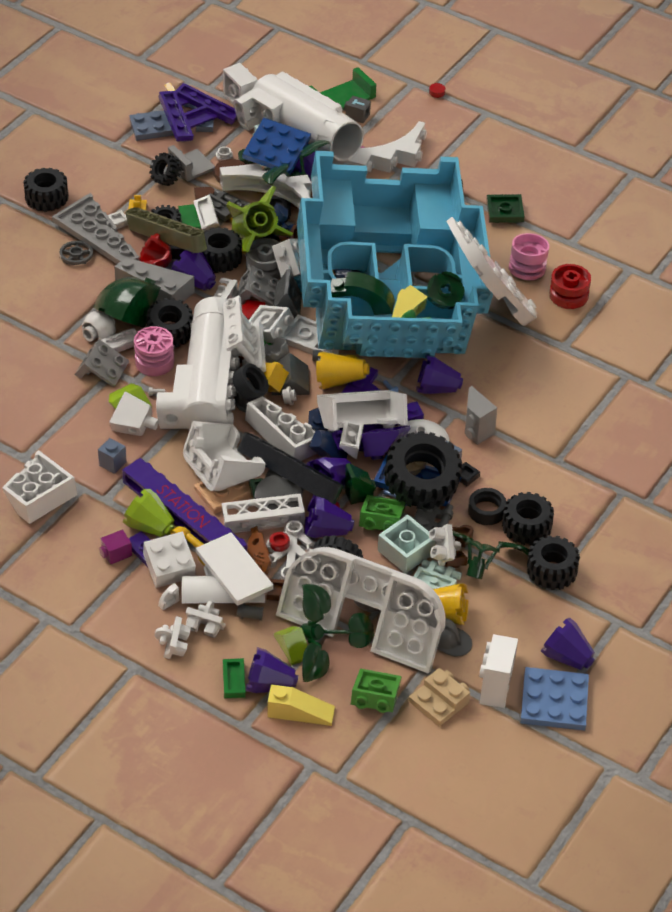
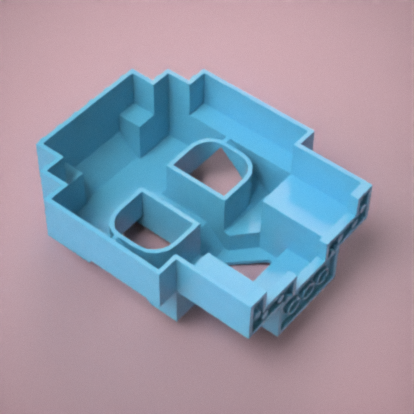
[297,151,493,359]

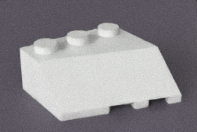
[2,450,77,524]

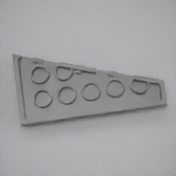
[52,193,139,264]

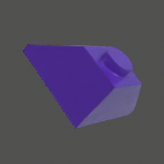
[362,425,410,460]

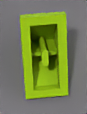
[274,626,308,665]

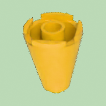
[316,352,370,389]
[433,583,469,625]

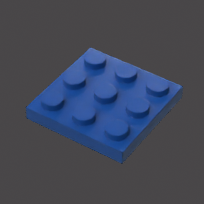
[242,118,311,174]

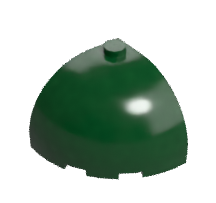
[94,277,161,328]

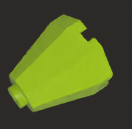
[123,489,175,537]

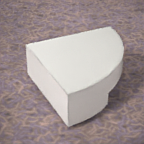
[158,583,179,610]

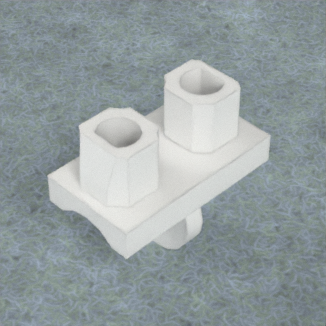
[429,524,461,566]
[185,601,226,638]
[155,616,191,659]

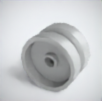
[246,238,281,280]

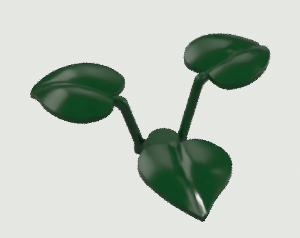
[262,140,331,186]
[453,531,529,580]
[301,584,374,682]

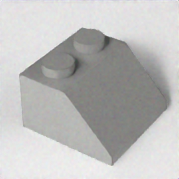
[465,386,497,445]

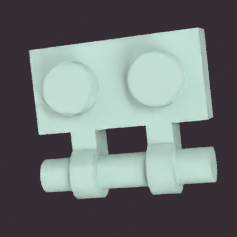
[413,559,462,589]

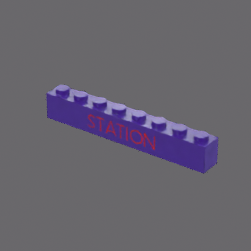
[122,458,248,551]

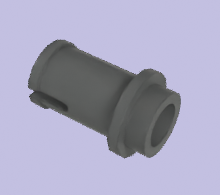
[237,603,264,621]

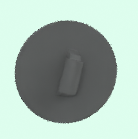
[255,475,302,510]

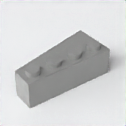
[114,257,195,303]

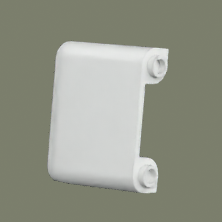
[183,421,266,491]

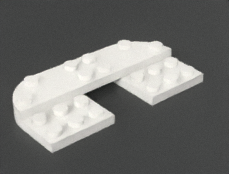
[446,217,537,326]
[276,547,446,673]

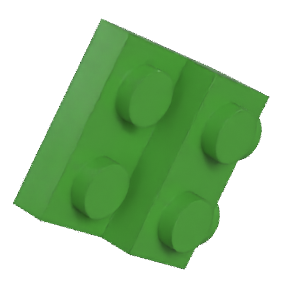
[359,495,405,531]
[351,668,402,713]

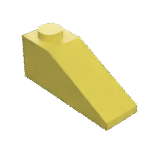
[392,285,427,318]
[268,685,335,726]

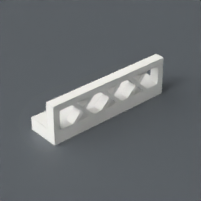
[222,493,305,533]

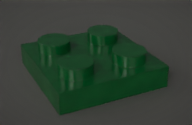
[486,194,525,223]

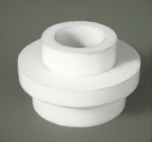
[216,147,233,161]
[282,386,297,405]

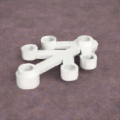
[266,520,315,580]

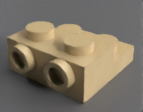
[409,668,470,727]

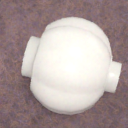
[82,311,116,343]

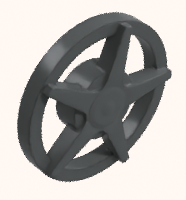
[59,241,93,265]

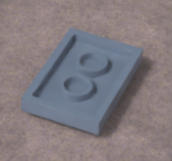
[129,110,174,141]

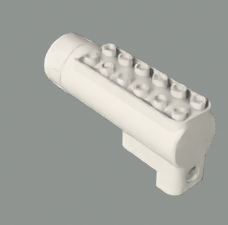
[233,72,364,161]
[156,297,241,430]

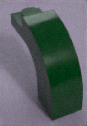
[331,272,395,315]

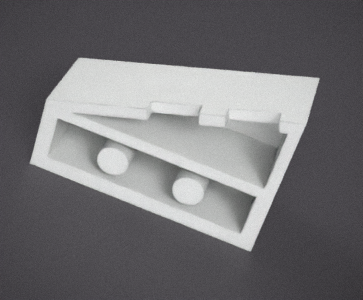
[479,634,518,709]

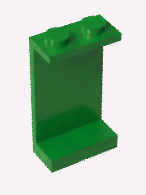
[309,67,377,110]

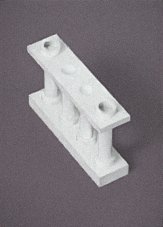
[223,295,266,372]

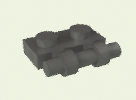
[208,190,245,222]
[414,504,454,531]

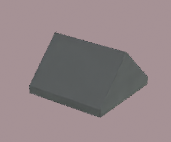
[274,269,302,319]
[272,352,310,395]

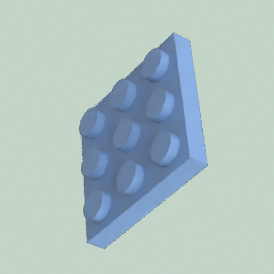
[520,667,589,731]

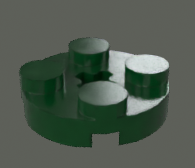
[427,271,465,310]

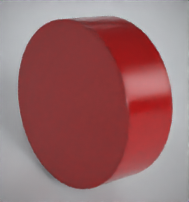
[429,83,446,98]
[269,532,290,552]

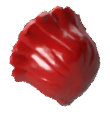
[139,233,172,268]

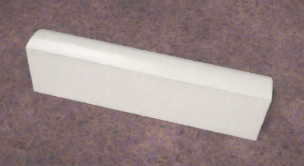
[182,576,265,604]

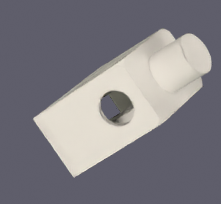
[109,392,159,436]

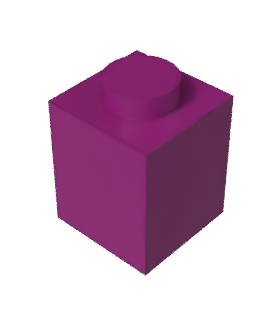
[99,529,132,565]

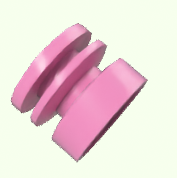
[509,233,549,280]
[134,326,174,376]

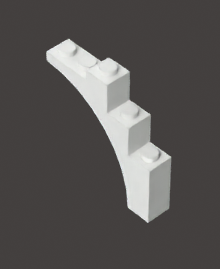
[333,121,427,176]
[219,164,312,208]

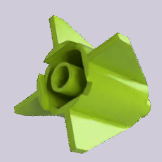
[226,186,293,253]

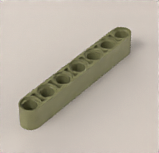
[125,208,207,253]

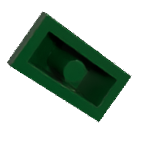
[345,463,376,505]

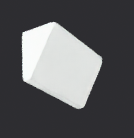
[339,421,364,459]

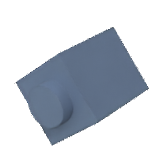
[98,438,127,474]

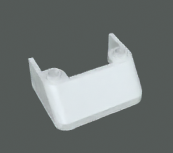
[317,390,408,432]

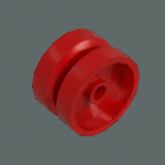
[549,264,591,309]

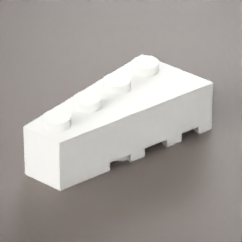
[245,396,317,461]

